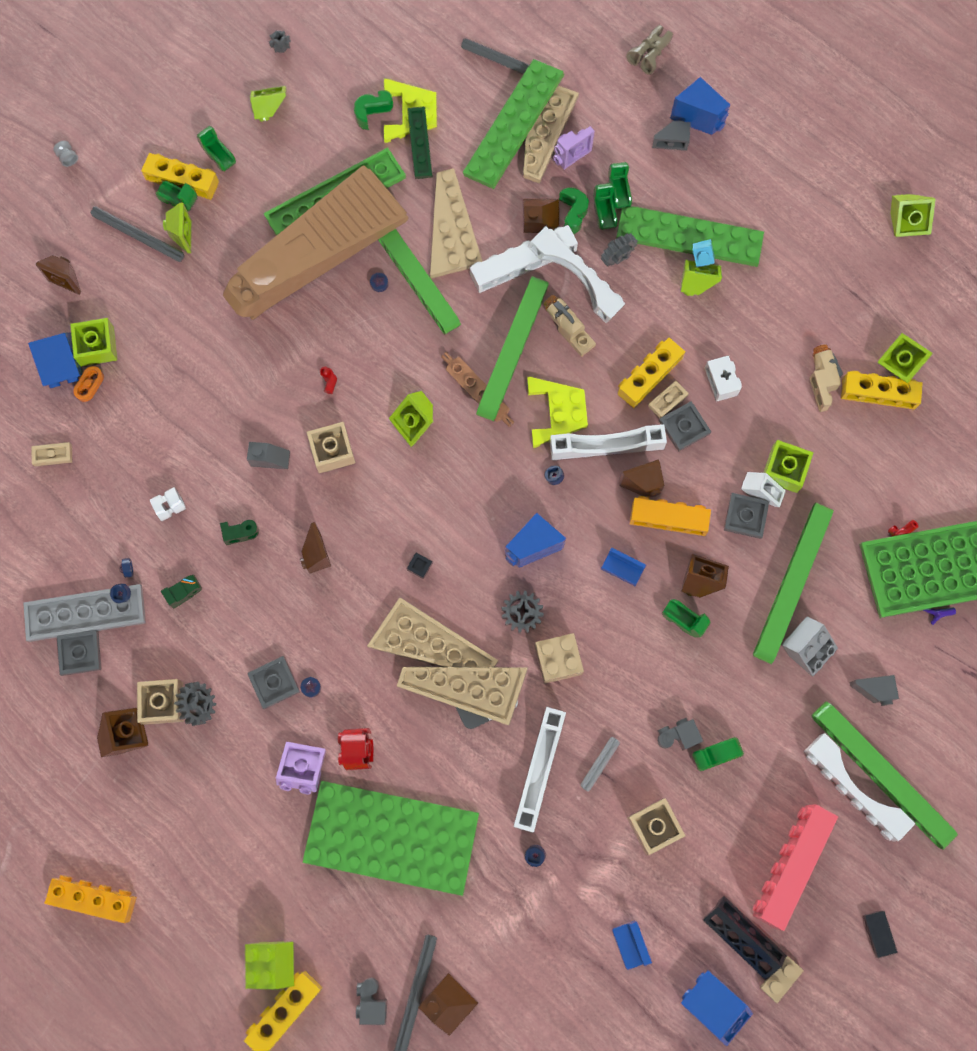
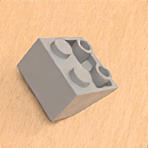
[782,617,838,676]

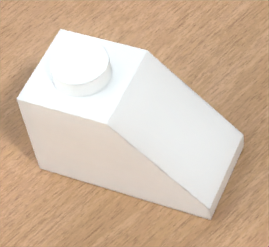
[741,472,786,508]

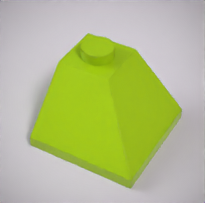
[250,86,286,121]
[891,194,936,237]
[163,203,192,253]
[681,260,722,296]
[877,333,933,384]
[389,391,433,447]

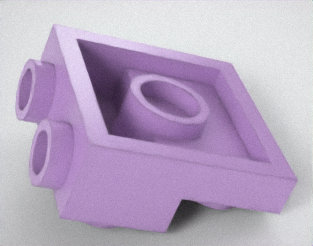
[553,126,594,170]
[276,742,326,794]

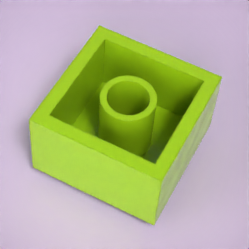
[70,318,118,366]
[763,440,814,493]
[245,942,294,989]

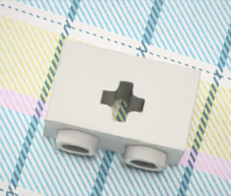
[704,356,742,402]

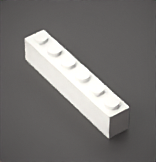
[470,225,578,293]

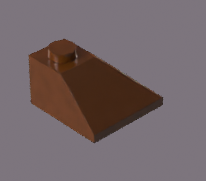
[523,199,559,233]
[35,255,81,295]
[619,459,665,497]
[300,522,331,574]
[681,554,729,598]
[97,708,149,758]
[418,973,479,1036]

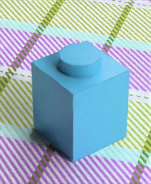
[693,239,715,267]

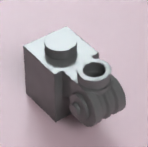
[657,718,703,751]
[356,978,387,1025]

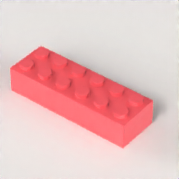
[752,804,838,931]

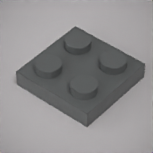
[659,401,711,452]
[724,493,770,539]
[57,630,101,676]
[247,656,300,710]

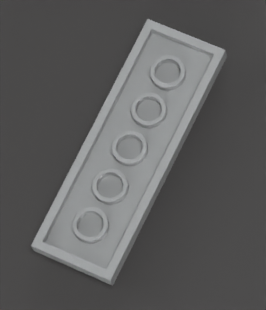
[23,584,146,642]

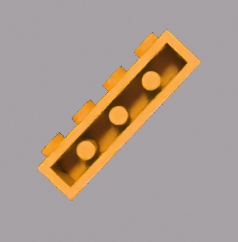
[629,496,711,536]
[44,875,137,923]

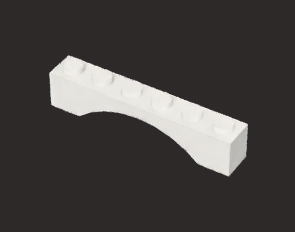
[528,226,625,323]
[550,424,667,460]
[513,707,566,833]
[804,733,915,841]

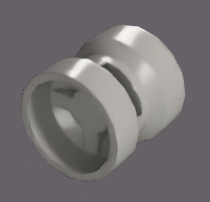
[53,141,78,167]

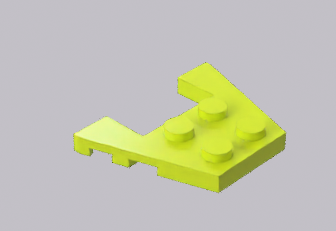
[384,79,437,143]
[527,377,588,448]

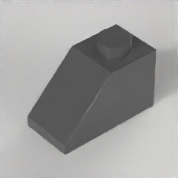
[652,120,691,151]
[247,442,290,469]
[850,675,899,706]

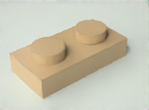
[648,381,689,418]
[32,442,72,466]
[760,956,804,1003]

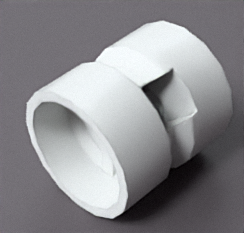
[150,487,186,521]

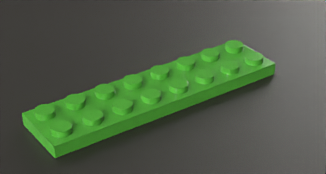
[463,59,564,189]
[263,148,406,236]
[616,206,764,267]

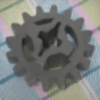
[601,233,638,267]
[501,591,544,634]
[174,681,217,726]

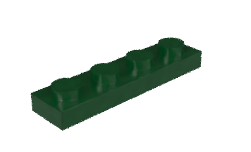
[407,106,433,179]

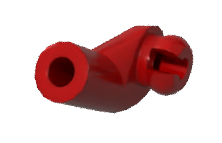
[320,366,337,394]
[888,520,919,537]

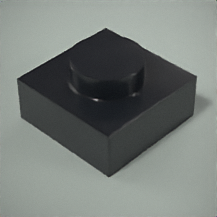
[406,552,433,579]

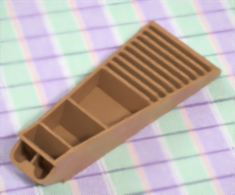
[223,165,409,320]

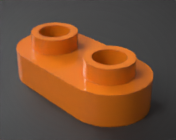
[73,366,104,402]

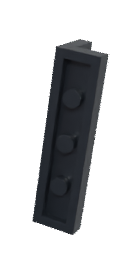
[703,896,787,980]

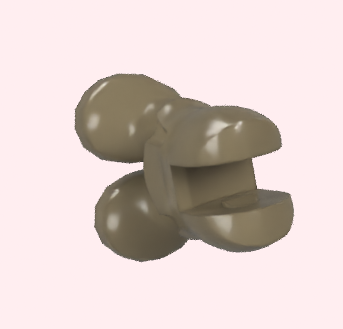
[626,25,673,75]

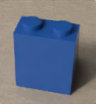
[670,77,731,135]
[28,332,83,389]
[505,513,566,568]
[681,971,753,1047]

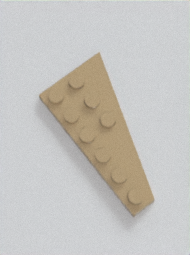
[523,86,579,184]
[430,168,483,278]
[367,598,498,667]
[397,667,528,725]

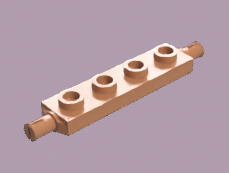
[441,352,514,427]

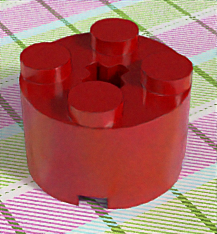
[338,728,374,770]

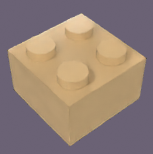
[307,422,355,473]
[535,633,584,684]
[137,679,184,725]
[627,798,685,855]

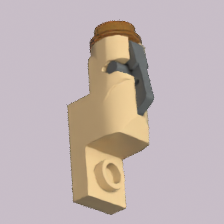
[544,295,596,357]
[809,344,843,412]

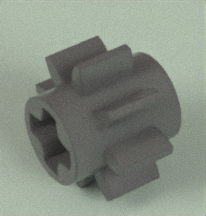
[269,30,291,53]

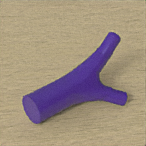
[923,607,956,625]

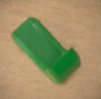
[354,90,393,130]
[197,126,236,172]
[608,162,632,209]
[155,181,198,211]
[593,183,617,230]
[559,187,589,234]
[662,599,711,638]
[692,737,744,772]

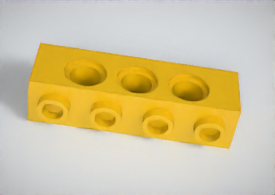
[141,153,219,200]
[618,338,686,408]
[841,371,923,410]
[244,971,323,1051]

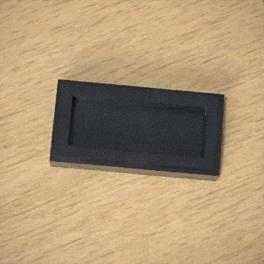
[863,910,898,958]

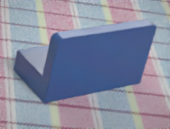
[601,548,646,586]
[612,920,652,970]

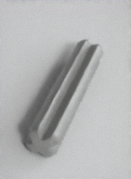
[580,737,620,791]

